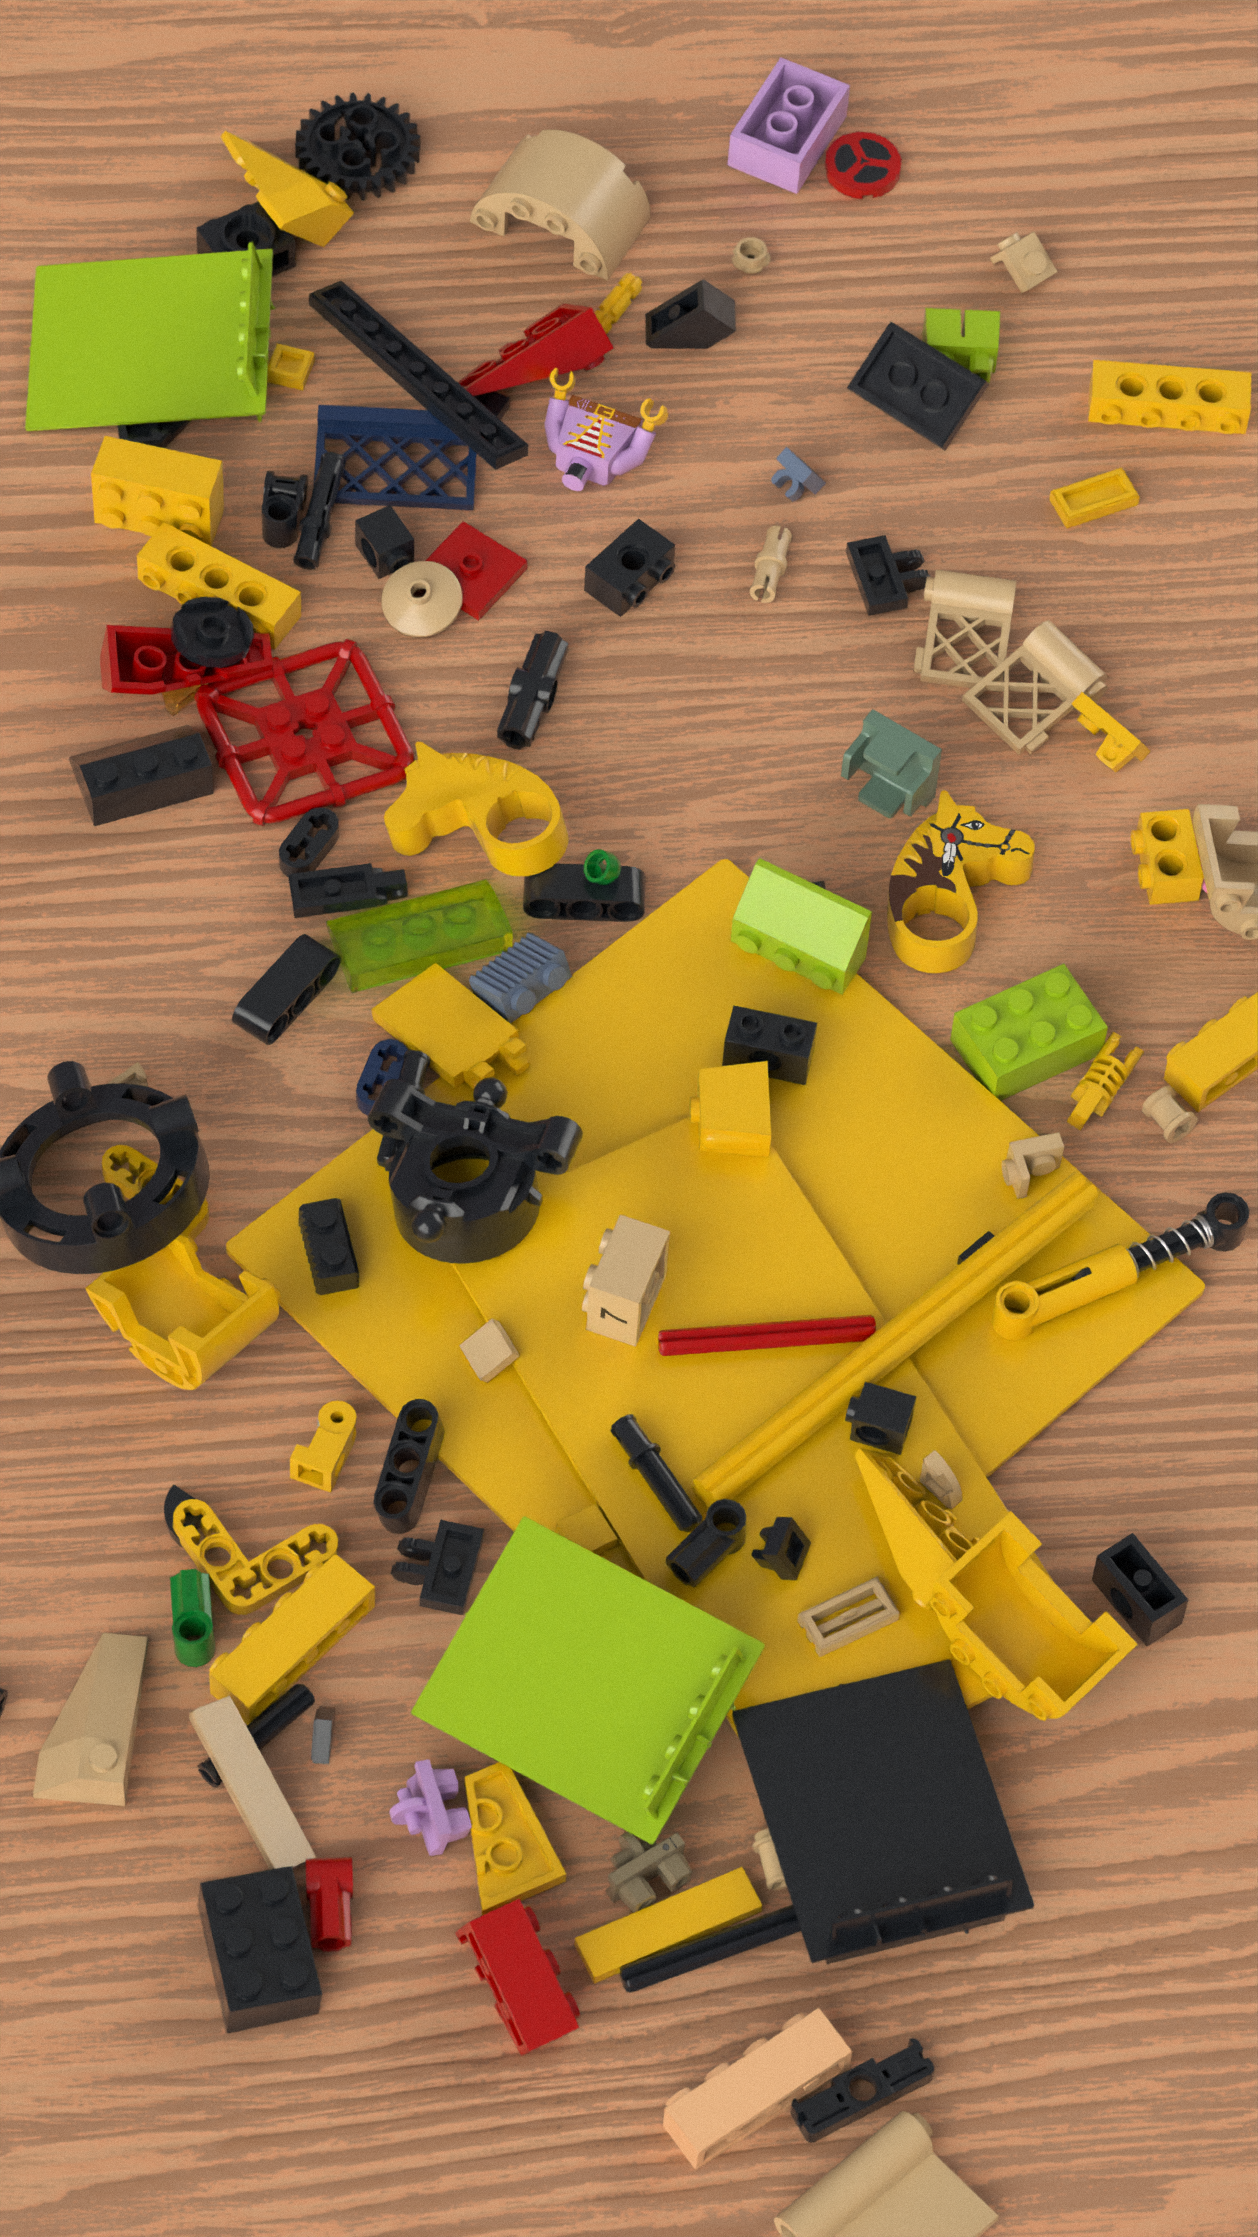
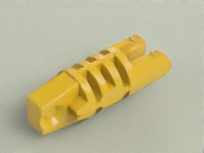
[1067,1031,1144,1130]

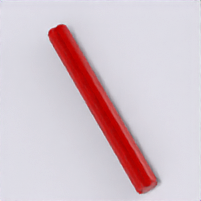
[657,1315,876,1356]

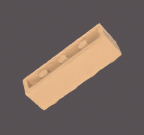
[663,2008,852,2170]

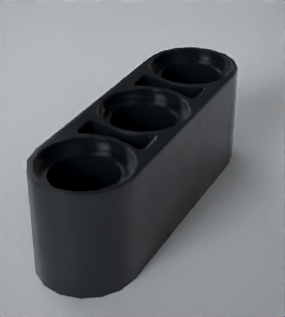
[523,864,646,922]
[232,934,341,1045]
[373,1399,444,1534]

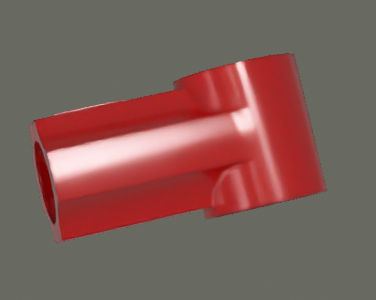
[305,1857,353,1952]

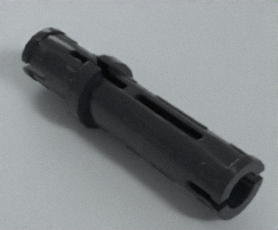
[293,452,347,570]

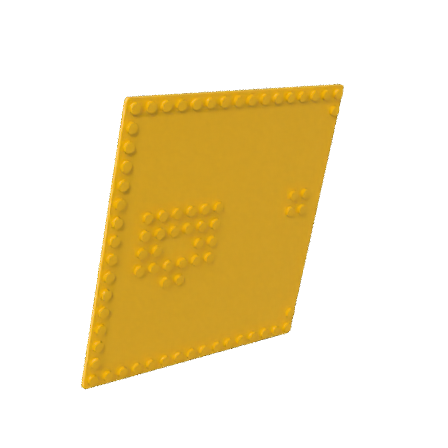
[226,859,1205,1578]

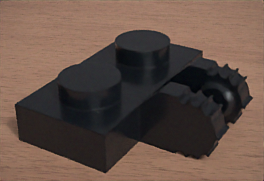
[846,535,930,616]
[391,1520,484,1615]

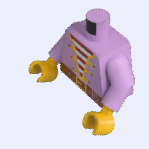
[544,368,668,491]

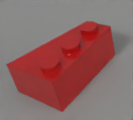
[455,1898,580,2056]

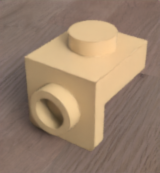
[990,231,1058,293]

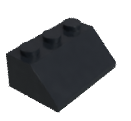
[69,725,213,826]

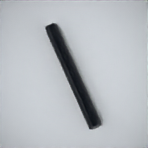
[619,1905,801,1993]

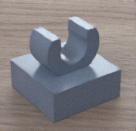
[771,447,826,501]

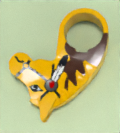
[887,790,1035,973]

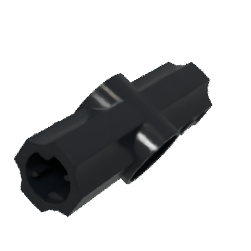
[497,630,569,750]

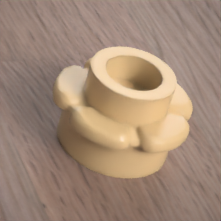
[732,237,770,274]

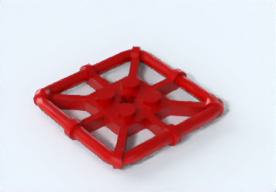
[194,638,415,826]

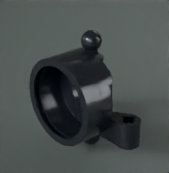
[368,1077,583,1264]

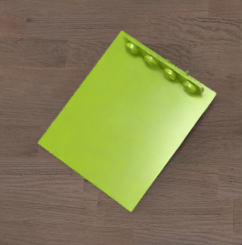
[25,242,275,431]
[411,1516,765,1845]

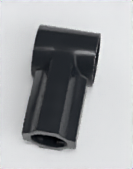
[666,1499,746,1588]

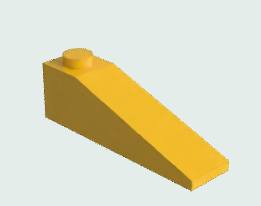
[220,131,354,247]
[854,1448,980,1610]

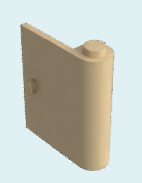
[774,2111,999,2237]

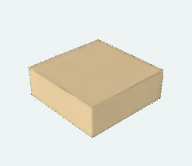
[459,1319,520,1382]

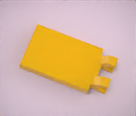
[371,963,530,1089]

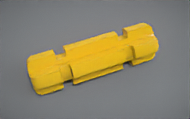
[595,273,642,334]

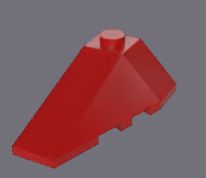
[458,303,614,396]
[100,625,273,695]

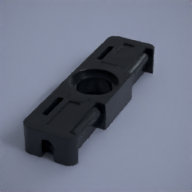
[790,2038,934,2143]

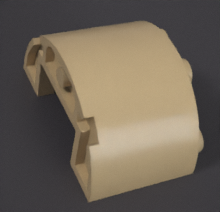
[470,129,651,281]
[1193,804,1258,940]

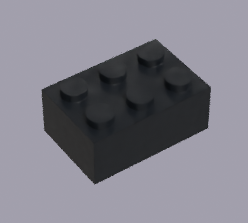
[197,1866,322,2034]

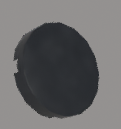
[171,597,253,668]

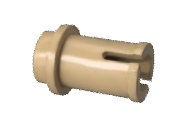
[752,1828,787,1890]

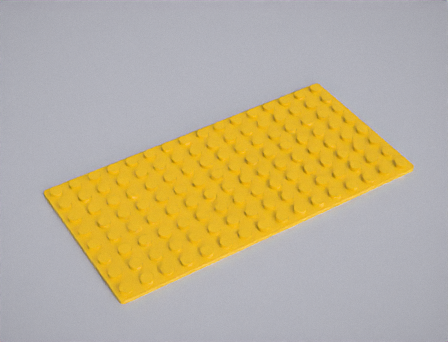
[451,1116,1054,1740]

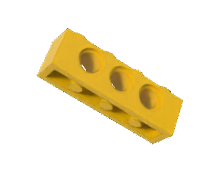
[1088,360,1252,434]
[137,522,301,650]

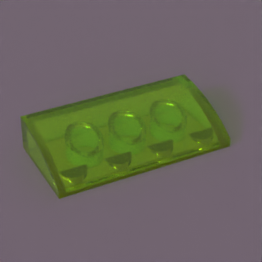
[326,879,513,993]

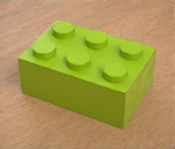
[950,964,1108,1101]

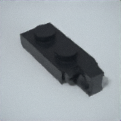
[288,863,408,918]

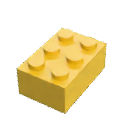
[91,436,224,546]

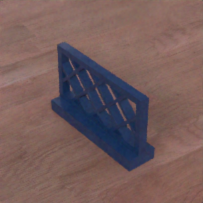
[313,405,477,510]

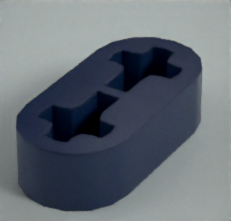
[356,1039,408,1116]

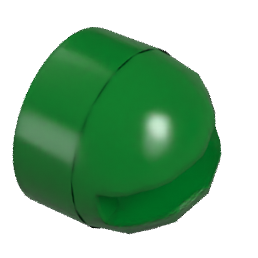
[584,849,621,885]

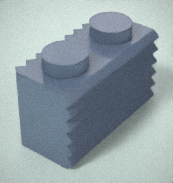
[469,932,572,1024]

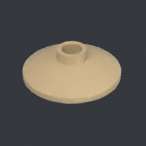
[381,561,462,638]

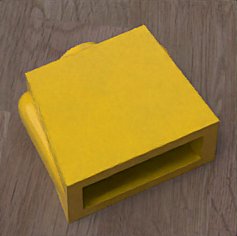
[690,1061,771,1157]

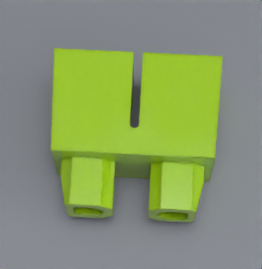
[922,308,1000,384]

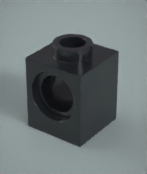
[355,505,414,579]
[845,1382,917,1455]

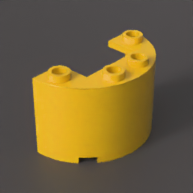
[85,1231,281,1390]
[930,1511,1138,1721]

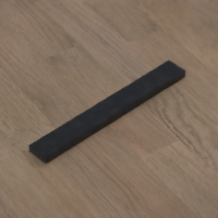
[309,280,528,470]

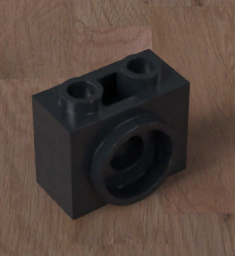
[196,201,296,276]

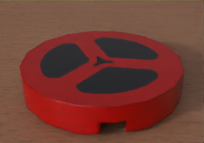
[825,131,902,199]

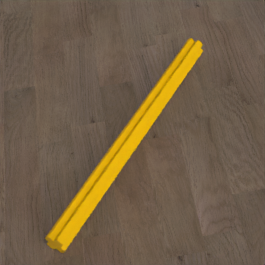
[692,1172,1099,1509]

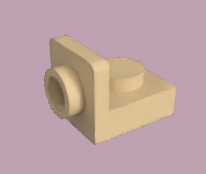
[1002,1132,1064,1199]

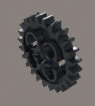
[295,93,421,201]

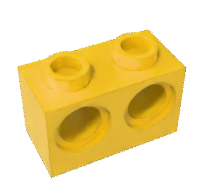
[1131,809,1204,905]

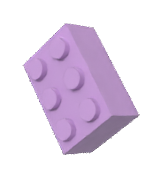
[727,57,850,194]

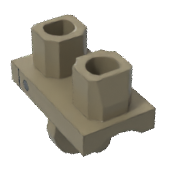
[606,1832,692,1913]

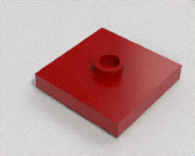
[425,521,528,621]

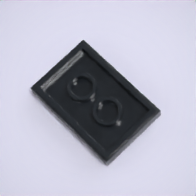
[847,321,989,451]

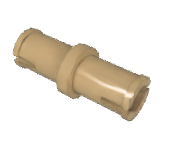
[750,526,792,603]

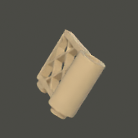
[913,570,1017,692]
[962,621,1108,755]

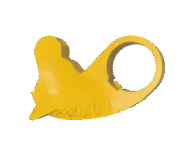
[384,741,569,877]

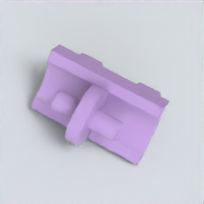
[389,1760,471,1856]

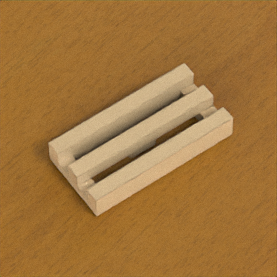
[797,1577,900,1657]

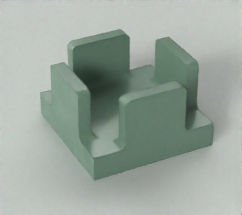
[841,709,942,818]

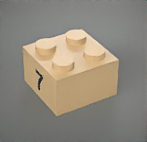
[582,1214,670,1347]

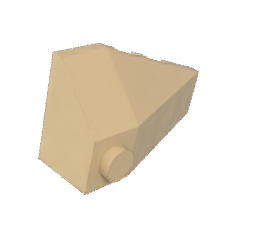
[33,1633,148,1806]

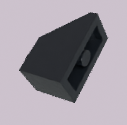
[645,279,736,349]

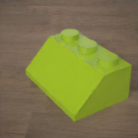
[731,858,872,995]

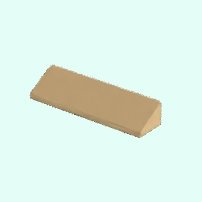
[189,1696,316,1870]

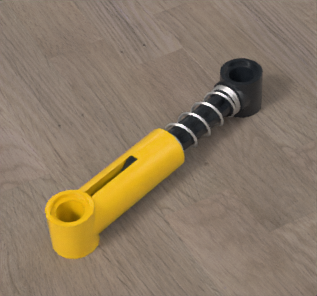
[992,1192,1250,1341]

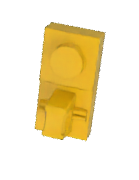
[1071,692,1151,772]

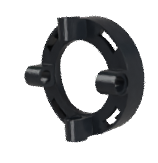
[0,1061,210,1274]

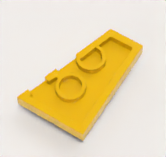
[464,1762,566,1915]

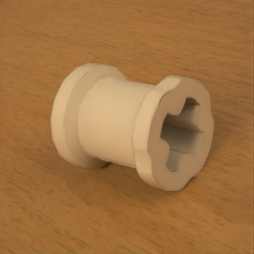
[1142,1086,1198,1143]

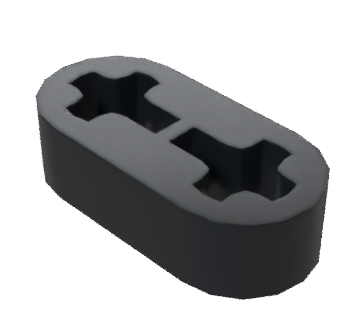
[279,808,339,877]

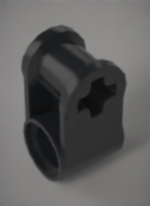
[262,470,308,548]

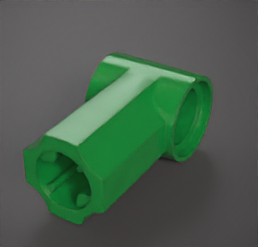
[170,1569,216,1667]

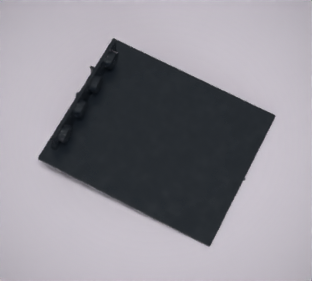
[732,1660,1034,1964]

